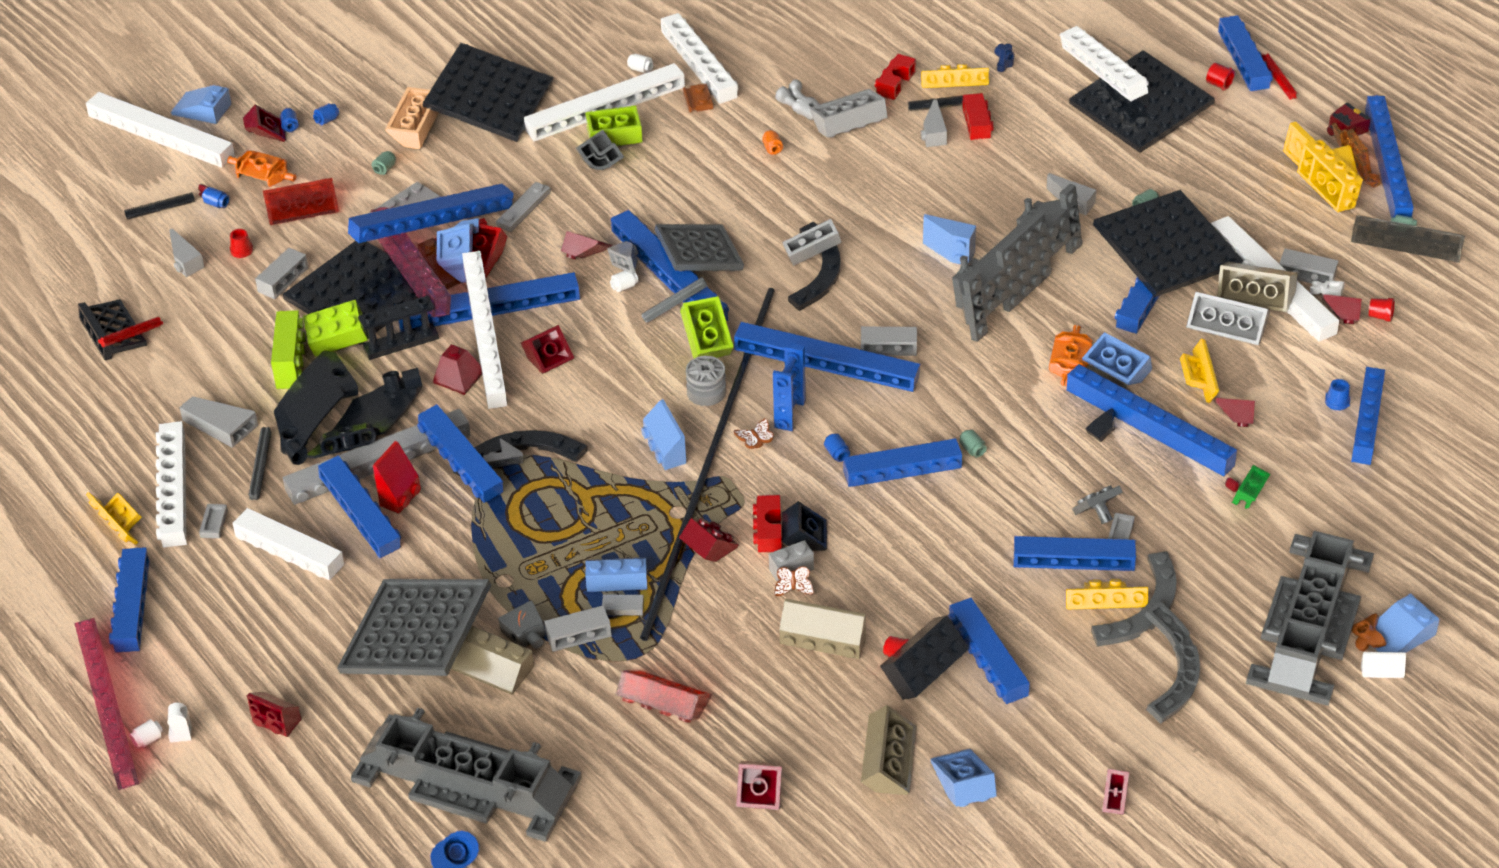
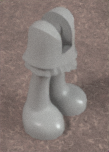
[775,79,820,120]

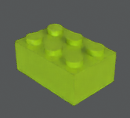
[585,105,642,146]
[680,296,733,359]
[303,300,368,357]

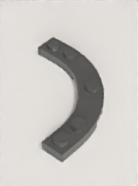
[1091,551,1177,647]
[1145,601,1200,724]

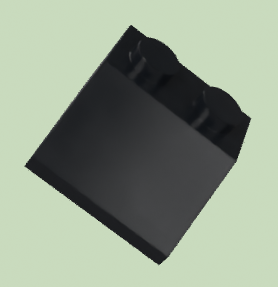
[782,501,827,551]

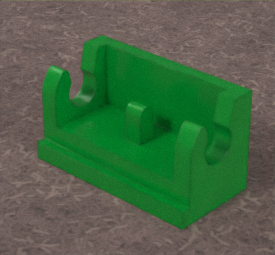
[1232,465,1270,509]

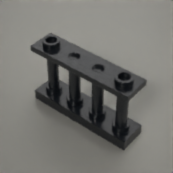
[358,295,439,360]

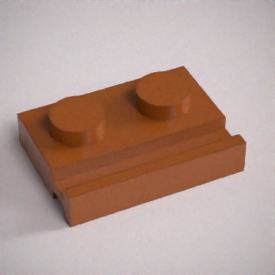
[683,83,713,113]

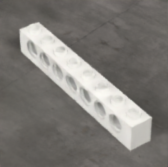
[661,13,739,104]
[1060,26,1148,101]
[156,421,187,548]

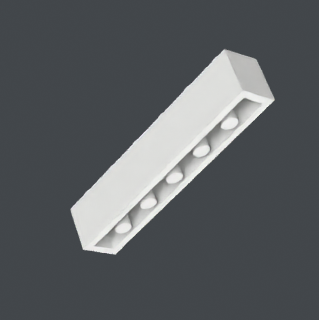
[233,508,344,580]

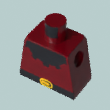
[1327,102,1371,140]

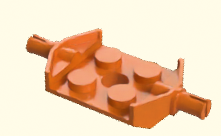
[227,151,296,187]
[1049,325,1093,386]

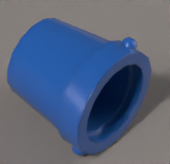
[1325,379,1350,411]

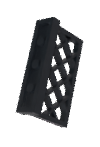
[78,299,147,361]

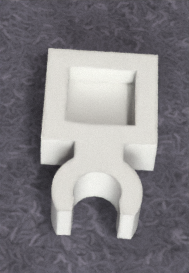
[1310,280,1344,296]

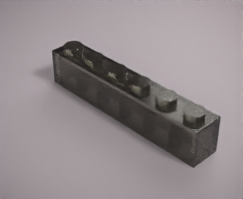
[1351,215,1465,263]

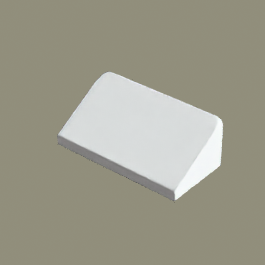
[1361,652,1406,678]

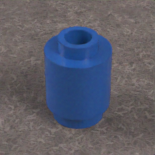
[313,103,339,125]
[280,108,299,132]
[202,187,230,209]
[824,434,850,462]

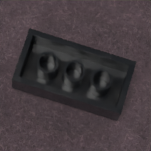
[880,615,969,700]

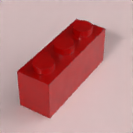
[962,93,994,140]

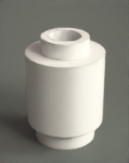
[627,54,653,74]
[610,270,638,292]
[129,719,163,748]

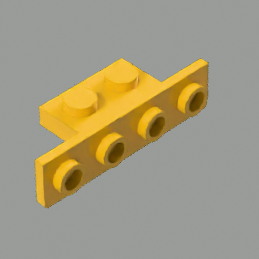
[921,64,989,88]
[1180,338,1219,403]
[86,492,142,545]
[1066,579,1148,609]

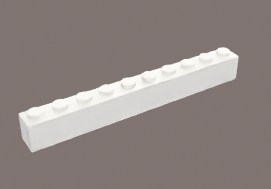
[524,63,685,141]
[86,92,235,168]
[1211,216,1339,342]
[462,251,507,409]

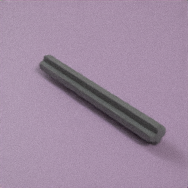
[248,427,272,500]

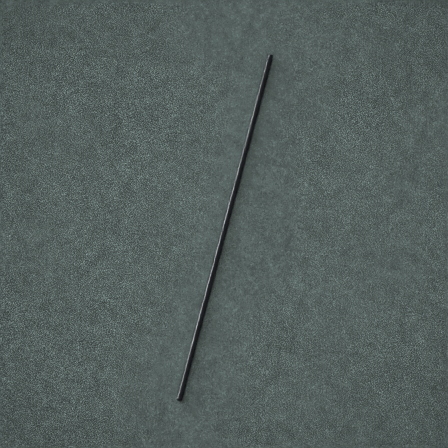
[640,288,775,641]

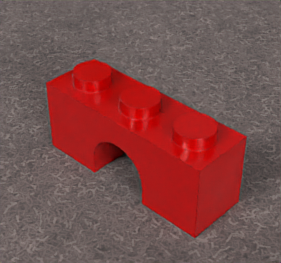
[874,54,916,100]
[753,495,782,552]

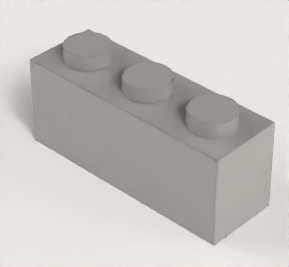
[782,219,842,266]
[255,248,308,299]
[1279,249,1339,283]
[861,326,917,356]
[544,606,611,652]

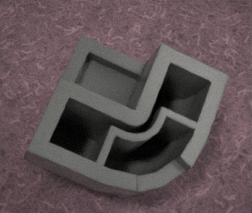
[575,129,624,170]

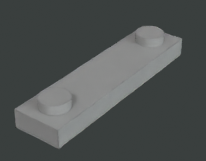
[496,182,551,232]

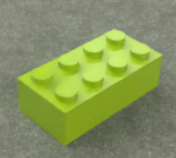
[271,310,306,389]

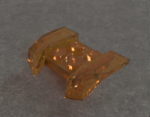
[1332,123,1381,188]

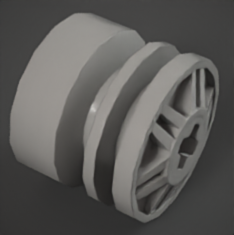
[686,356,726,406]

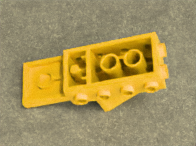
[1283,121,1363,212]

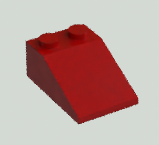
[472,224,508,278]
[373,441,421,514]

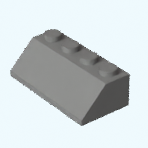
[809,89,887,137]
[1186,292,1270,345]

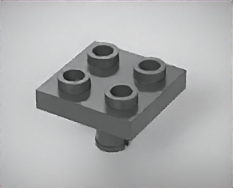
[1072,485,1123,524]

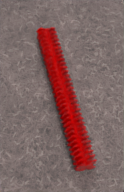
[1261,53,1297,100]
[98,317,163,348]

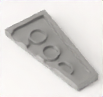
[367,181,441,214]

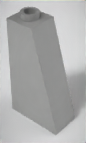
[179,396,258,448]

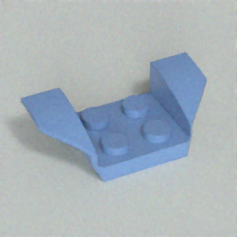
[437,218,479,283]

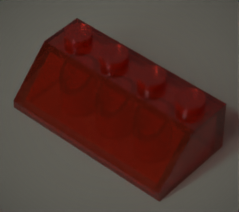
[263,178,339,225]
[616,669,712,723]

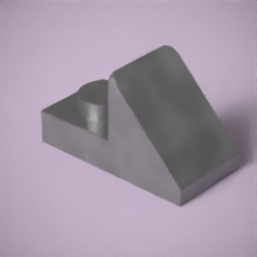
[483,439,523,469]

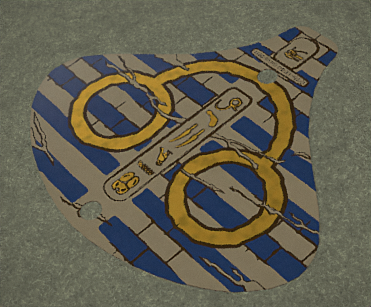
[471,455,745,662]

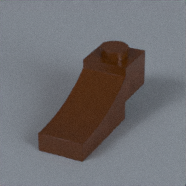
[417,238,461,290]

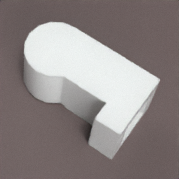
[168,703,192,742]

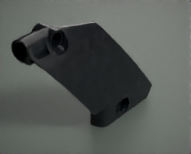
[274,350,358,465]
[306,368,423,459]

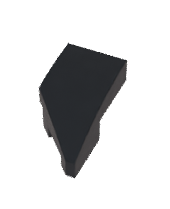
[1085,409,1115,442]

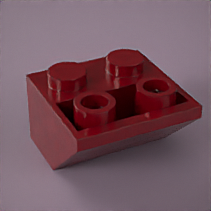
[679,518,739,562]
[247,692,302,737]

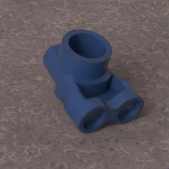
[994,43,1015,72]

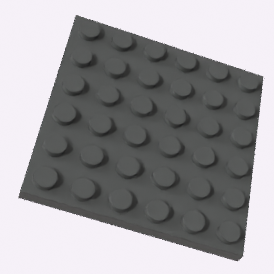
[337,579,491,676]

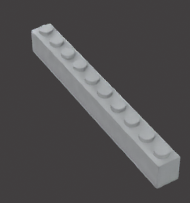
[283,409,471,505]

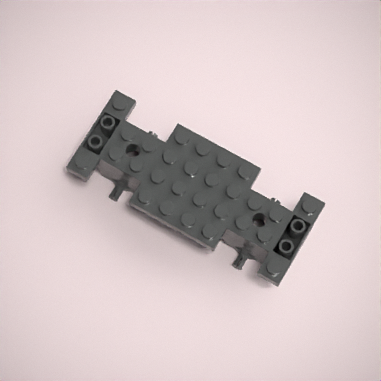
[952,184,1082,342]
[1246,531,1374,706]
[351,707,582,842]

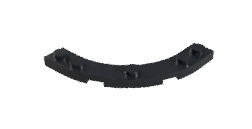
[788,221,841,311]
[453,430,588,476]

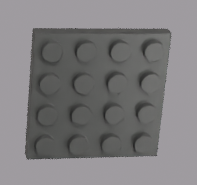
[654,224,744,271]

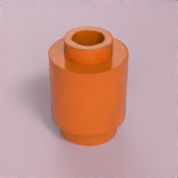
[762,130,783,155]

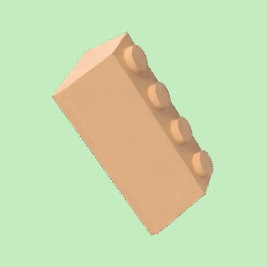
[386,87,439,149]

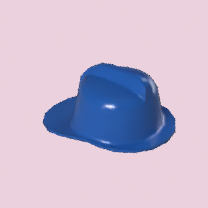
[430,831,479,868]

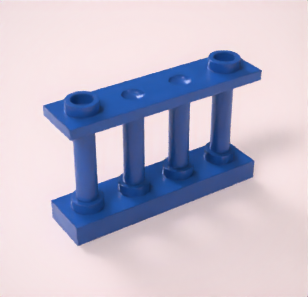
[773,342,806,431]

